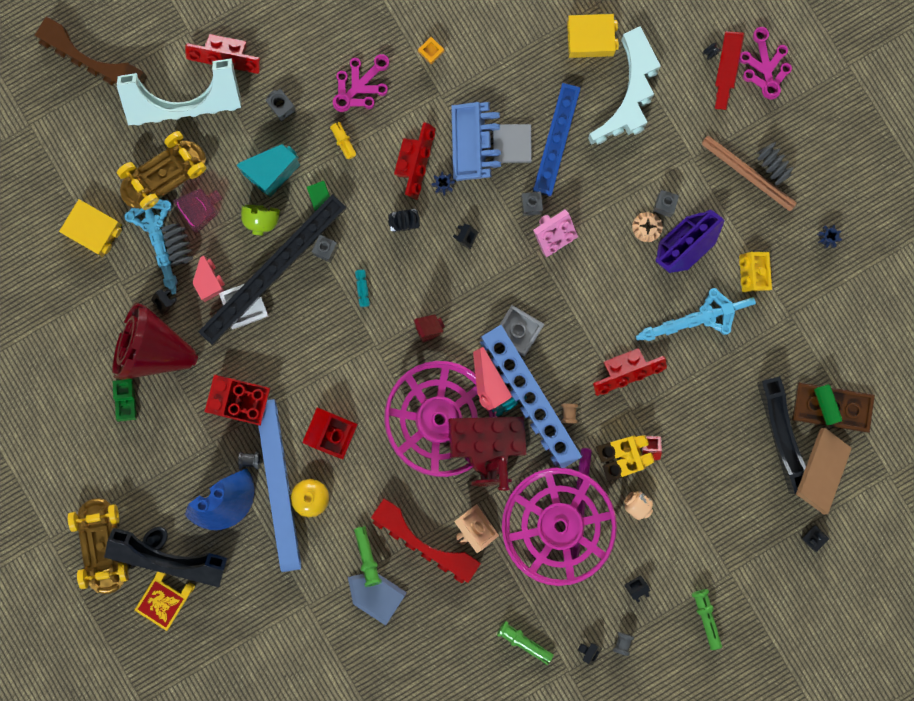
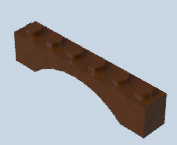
[34,16,147,86]

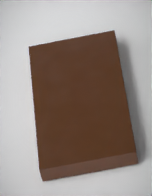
[792,382,875,433]

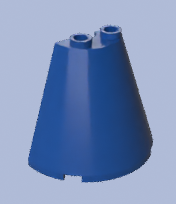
[185,468,255,530]

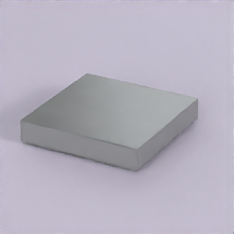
[493,124,532,163]
[500,305,544,357]

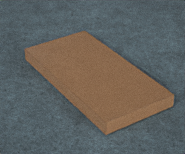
[796,428,852,515]

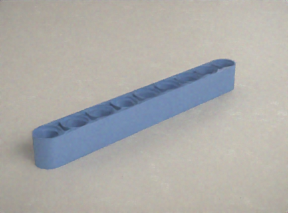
[258,399,301,572]

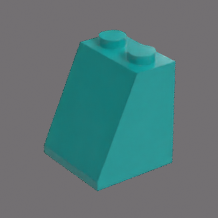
[236,144,300,198]

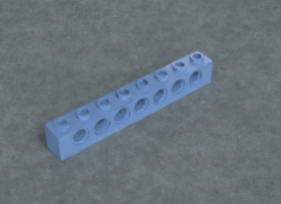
[480,325,582,468]

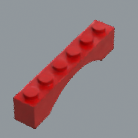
[371,498,481,584]

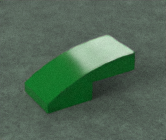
[306,181,338,219]
[113,379,137,422]

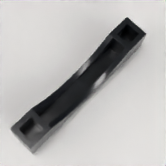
[757,376,806,494]
[104,528,227,587]

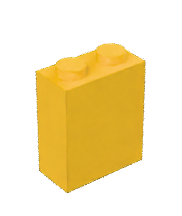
[567,14,619,58]
[59,199,122,257]

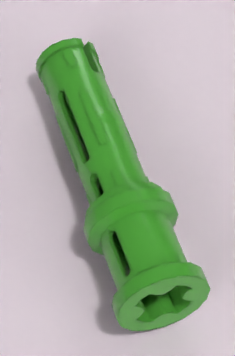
[354,526,382,587]
[691,589,723,650]
[497,621,554,665]

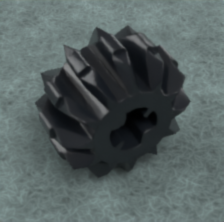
[388,209,420,232]

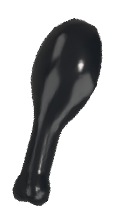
[127,526,168,569]

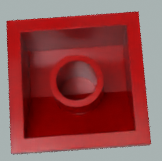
[302,407,358,460]

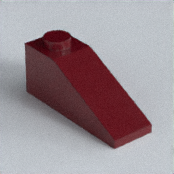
[413,315,445,343]

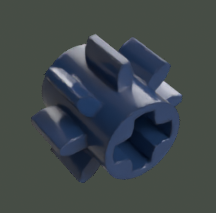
[431,171,455,196]
[817,225,842,249]

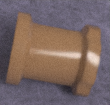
[561,404,578,424]

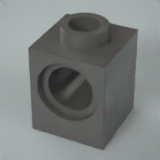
[266,89,296,122]
[653,190,679,218]
[521,191,543,216]
[311,235,339,263]

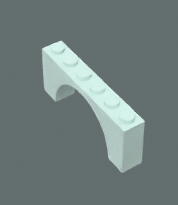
[117,58,241,126]

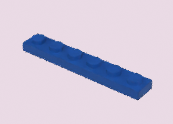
[533,83,580,197]

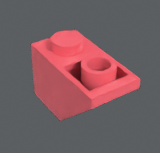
[193,256,225,302]

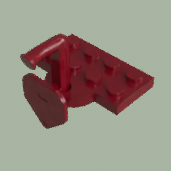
[448,417,527,491]

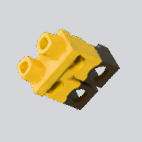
[596,435,655,482]

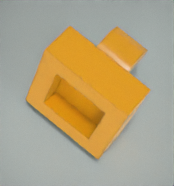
[418,37,444,64]

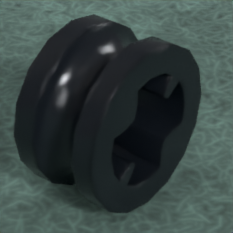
[702,42,721,60]

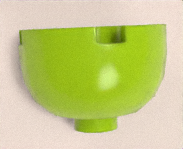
[241,204,280,235]

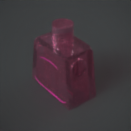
[173,188,223,234]

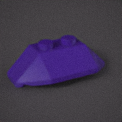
[656,210,725,273]

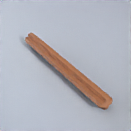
[702,136,797,211]

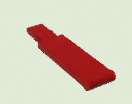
[715,31,745,110]

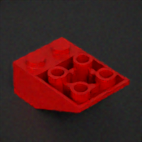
[204,375,270,426]

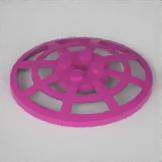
[384,361,497,477]
[502,468,617,586]

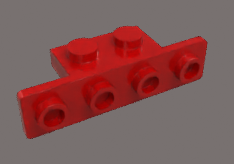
[185,34,260,74]
[394,122,436,200]
[593,348,667,396]

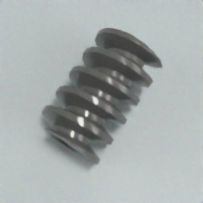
[757,142,794,186]
[161,223,194,266]

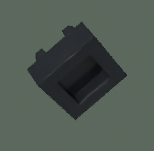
[453,223,479,249]
[151,289,177,315]
[800,525,829,552]
[624,575,651,602]
[578,643,602,665]

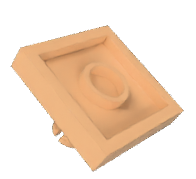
[454,504,499,553]

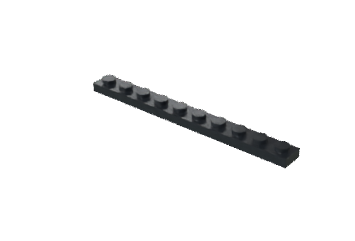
[198,194,347,346]

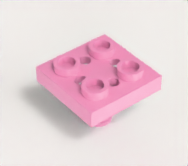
[533,210,578,257]

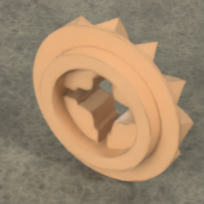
[632,211,663,242]

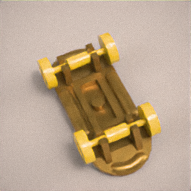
[117,131,206,210]
[68,498,129,594]

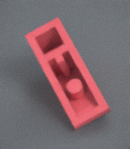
[473,347,512,411]

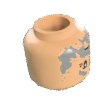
[624,491,653,520]

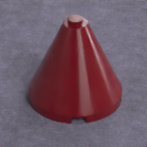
[112,303,198,380]

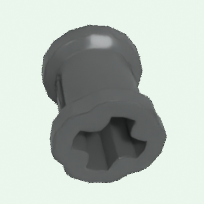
[238,452,260,469]
[612,632,634,656]

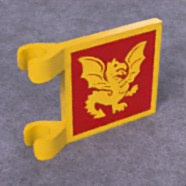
[134,572,195,631]

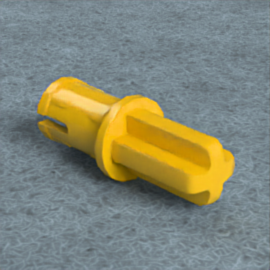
[330,122,356,159]

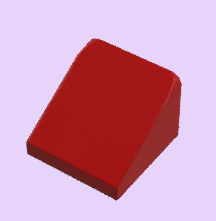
[641,436,662,460]

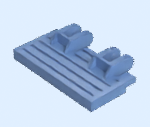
[452,102,501,181]

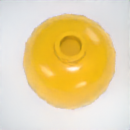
[290,479,329,518]

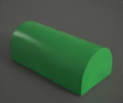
[814,384,842,425]

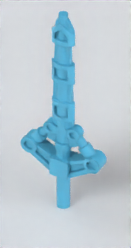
[125,199,178,295]
[636,288,756,341]

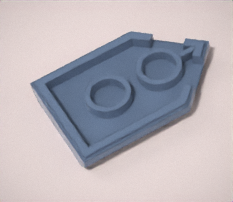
[348,574,407,626]

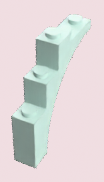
[588,26,661,145]

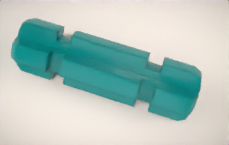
[355,270,370,307]
[492,394,527,417]

